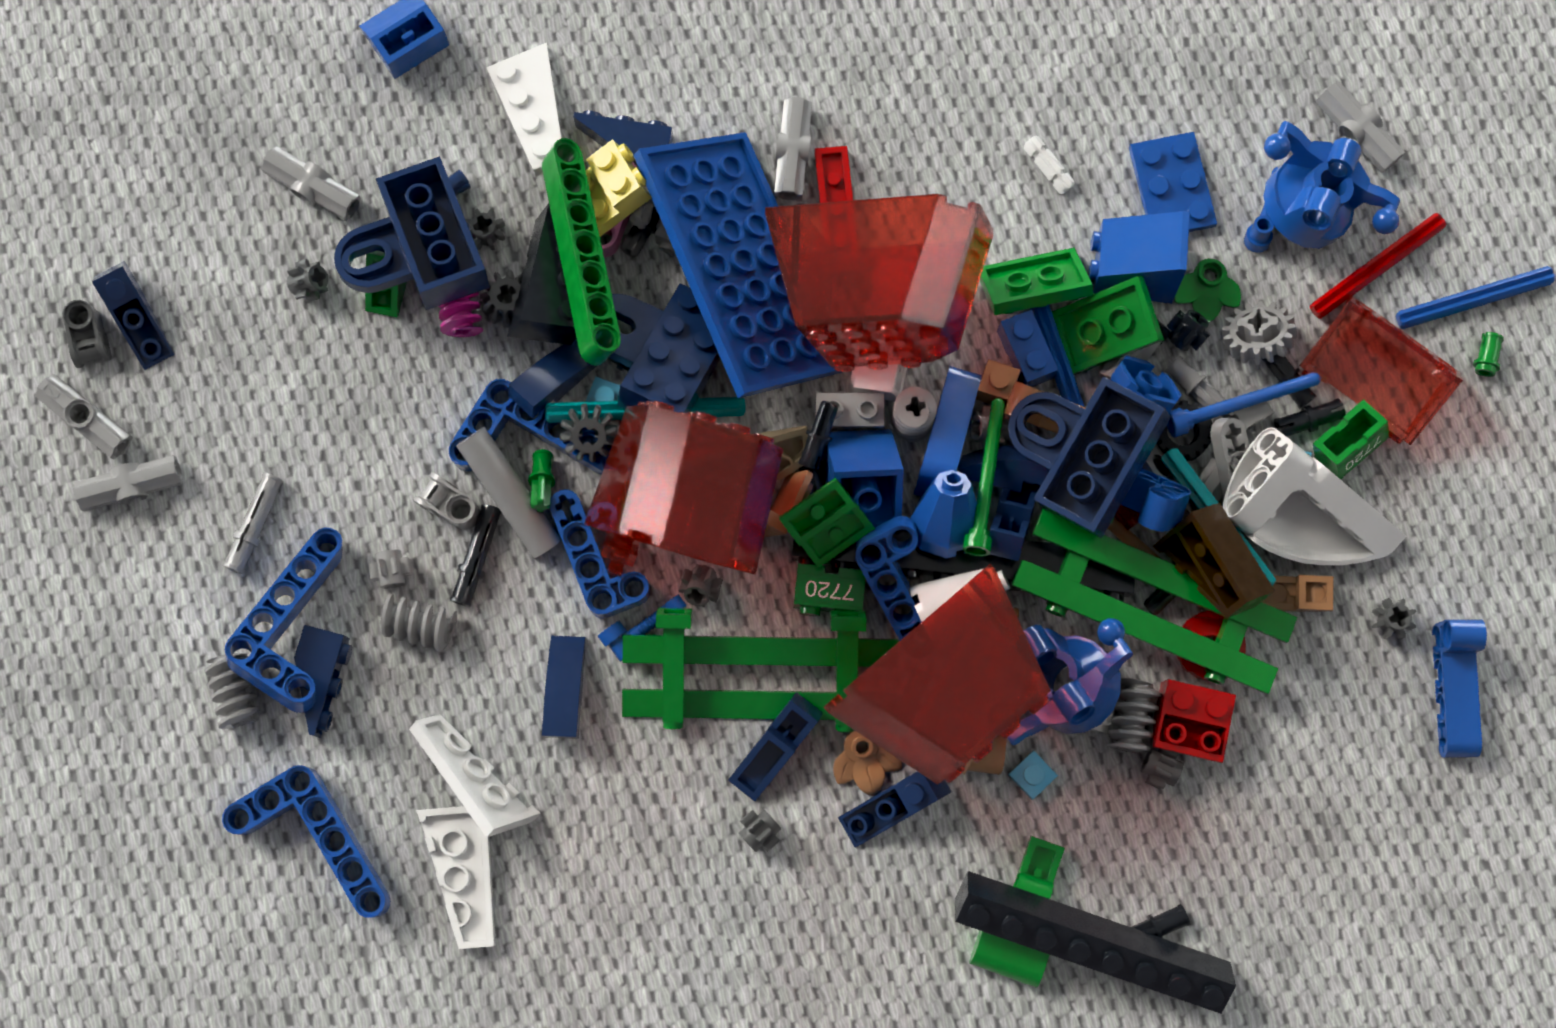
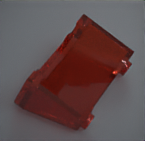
[1299,295,1463,445]

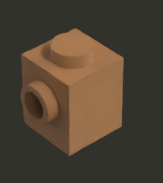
[976,359,1023,409]

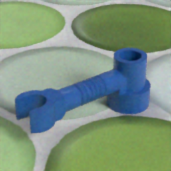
[1244,167,1278,253]
[597,594,686,662]

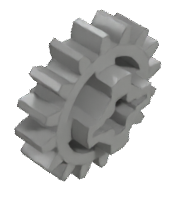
[1221,301,1297,365]

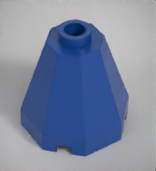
[1110,355,1182,413]
[908,470,977,558]

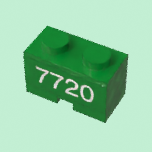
[1313,399,1389,479]
[793,563,866,616]

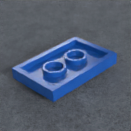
[1129,132,1217,232]

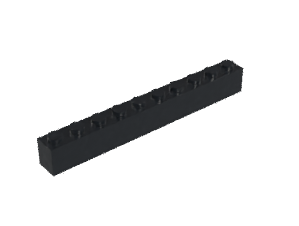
[791,529,1135,602]

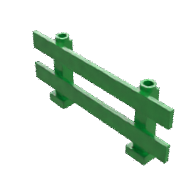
[1012,509,1298,694]
[622,608,899,732]

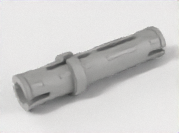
[222,472,284,574]

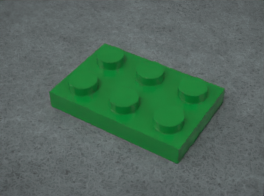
[978,247,1093,316]
[1052,276,1164,375]

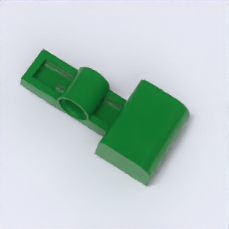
[969,835,1065,988]

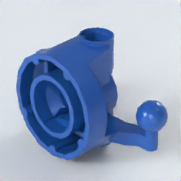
[1263,121,1400,249]
[987,618,1133,745]

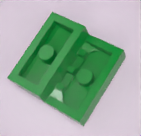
[779,477,875,568]

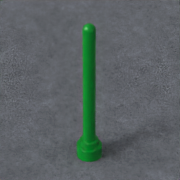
[963,398,1005,556]

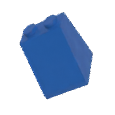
[1088,211,1190,304]
[824,429,904,527]

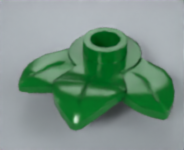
[1174,258,1241,323]

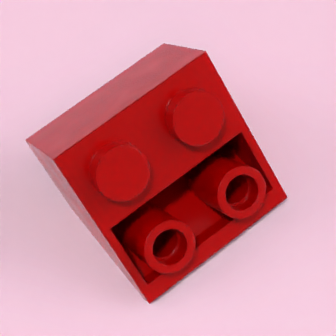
[1153,679,1236,763]

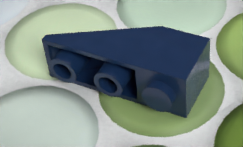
[573,110,673,167]
[92,261,175,370]
[294,625,353,738]
[838,762,952,848]

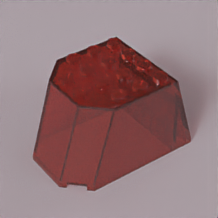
[765,194,993,372]
[584,401,783,575]
[824,563,1051,784]

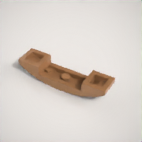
[1262,575,1334,612]

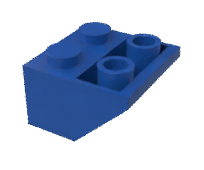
[359,0,449,79]

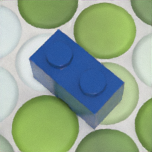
[997,309,1058,387]

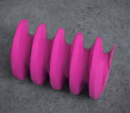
[438,292,483,337]

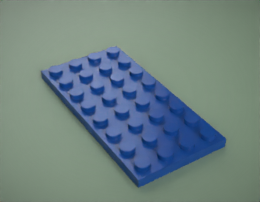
[633,132,849,399]

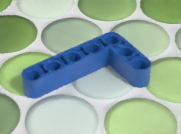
[449,379,633,482]
[225,527,343,713]
[222,765,391,918]

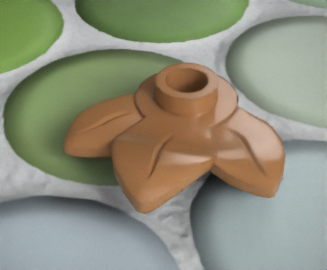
[833,728,902,796]

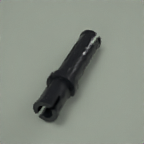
[450,504,502,607]

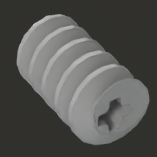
[891,387,937,442]
[380,593,457,652]
[205,653,260,729]
[1106,678,1162,753]

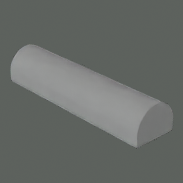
[456,427,562,558]

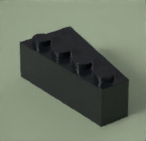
[507,203,582,345]

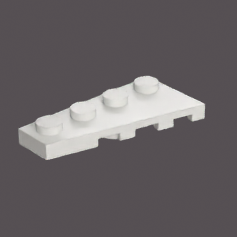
[486,43,562,176]
[409,714,540,837]
[416,806,496,949]

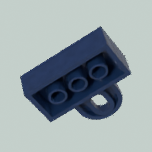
[334,156,490,310]
[591,283,721,434]
[1008,377,1171,539]

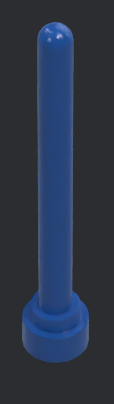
[1166,373,1321,438]

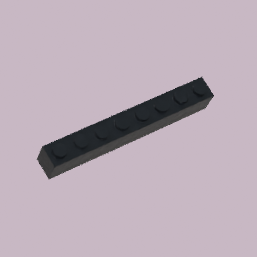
[955,871,1236,1014]

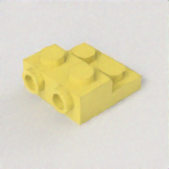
[586,139,651,237]

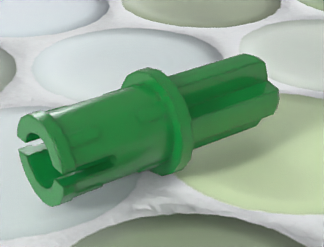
[528,449,555,513]

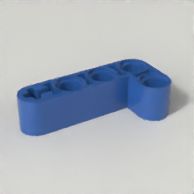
[913,366,982,497]
[1121,468,1192,532]
[550,489,651,618]
[855,516,935,659]
[1432,619,1487,758]

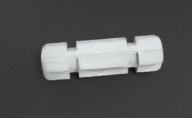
[1024,135,1075,194]

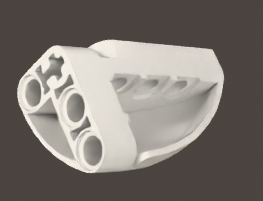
[1222,427,1407,565]

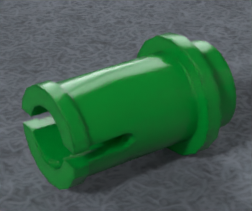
[1473,332,1504,377]

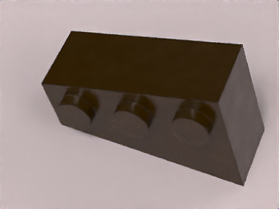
[1152,502,1275,618]

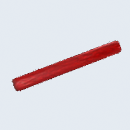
[1310,213,1447,319]

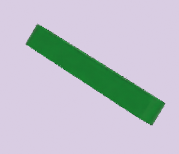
[542,138,621,366]

